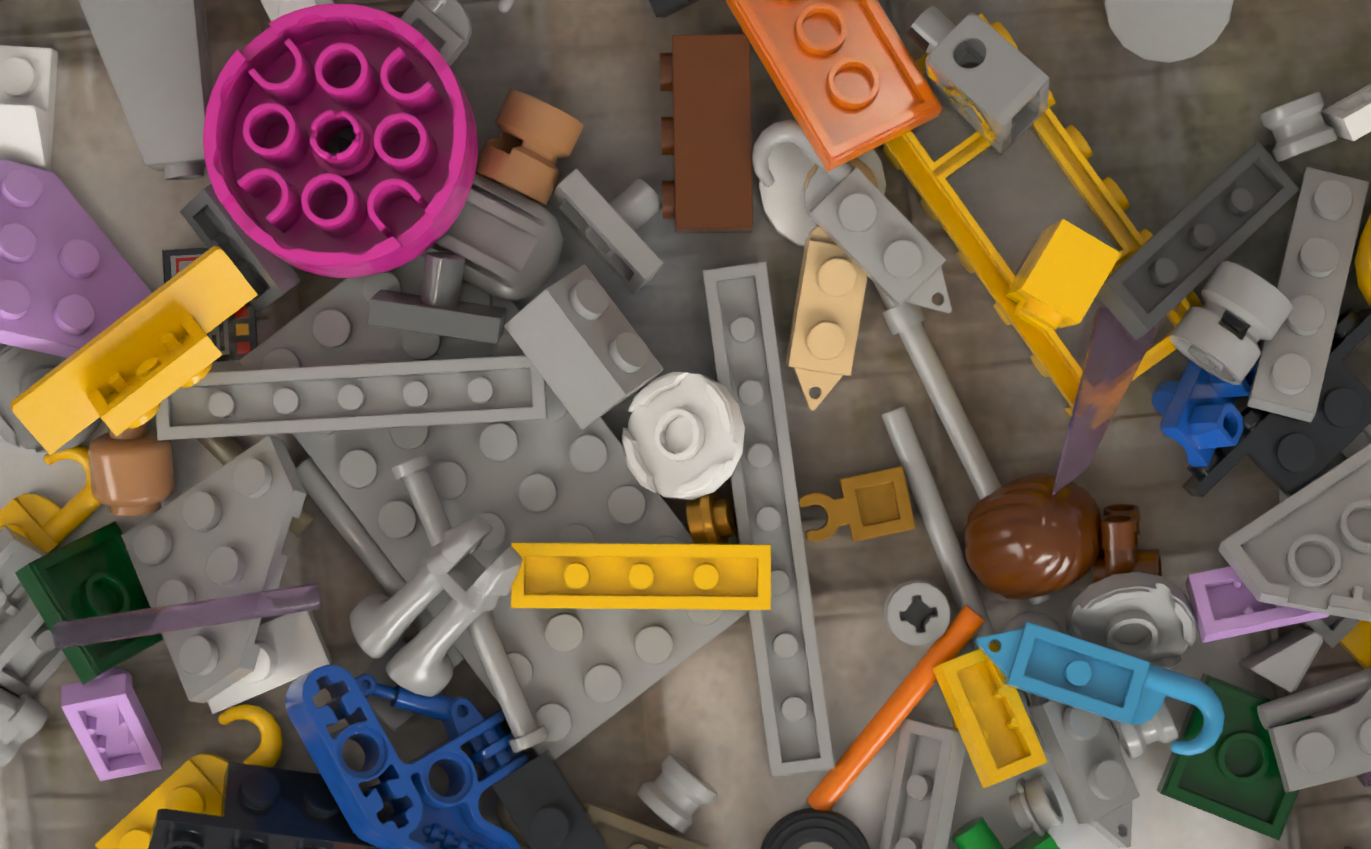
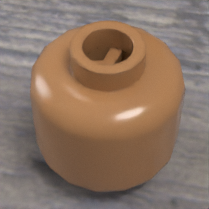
[88,422,175,516]

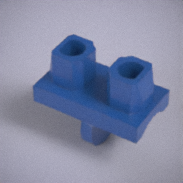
[1152,360,1257,467]

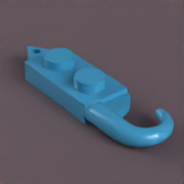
[975,622,1225,756]

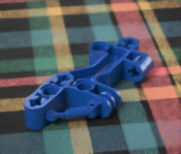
[285,665,530,849]

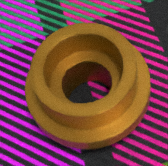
[686,491,737,544]

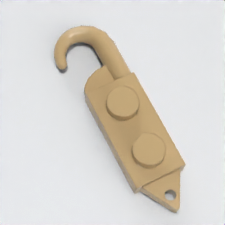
[785,158,878,411]

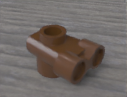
[1093,504,1162,583]

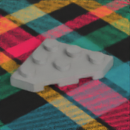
[121,435,307,703]
[1218,444,1371,622]

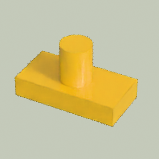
[933,642,1048,789]

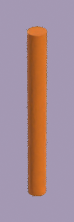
[806,604,986,811]

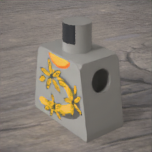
[907,5,1050,154]

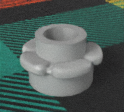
[1009,776,1064,837]

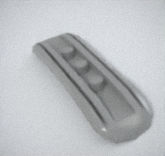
[327,128,564,300]

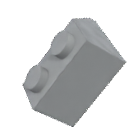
[504,264,664,430]

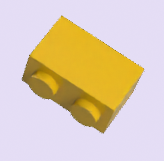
[1005,219,1121,332]

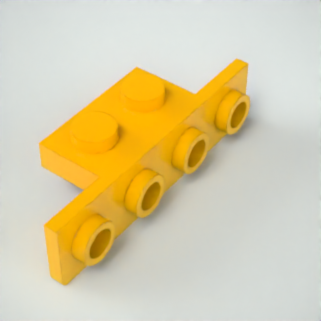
[10,246,258,455]

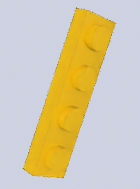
[511,542,771,610]

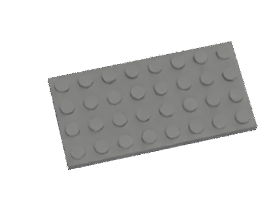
[238,255,749,760]

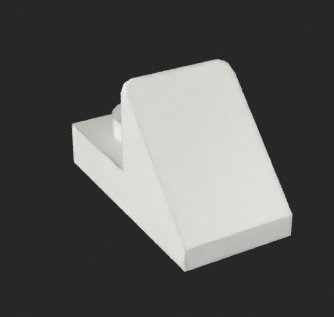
[0,45,58,171]

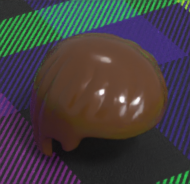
[964,473,1101,600]

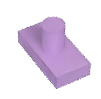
[1185,566,1330,643]
[61,668,162,781]

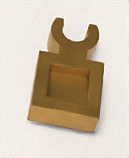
[798,466,916,542]

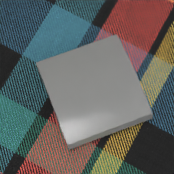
[0,525,67,698]

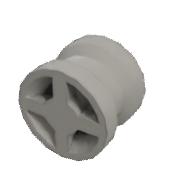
[1259,92,1338,163]
[883,579,951,646]
[1109,701,1178,759]
[637,753,717,833]

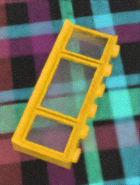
[882,13,1203,419]

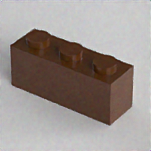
[660,34,753,234]

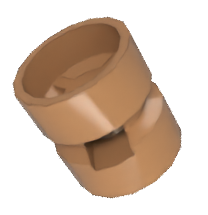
[475,89,584,207]

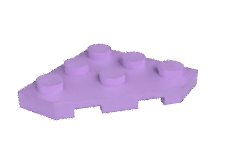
[0,158,152,358]

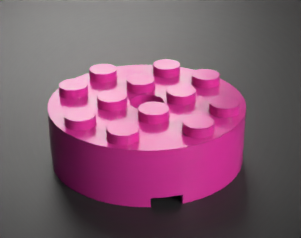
[203,4,478,278]

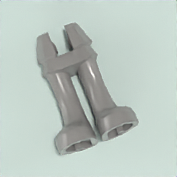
[349,516,523,697]

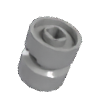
[1169,261,1293,385]

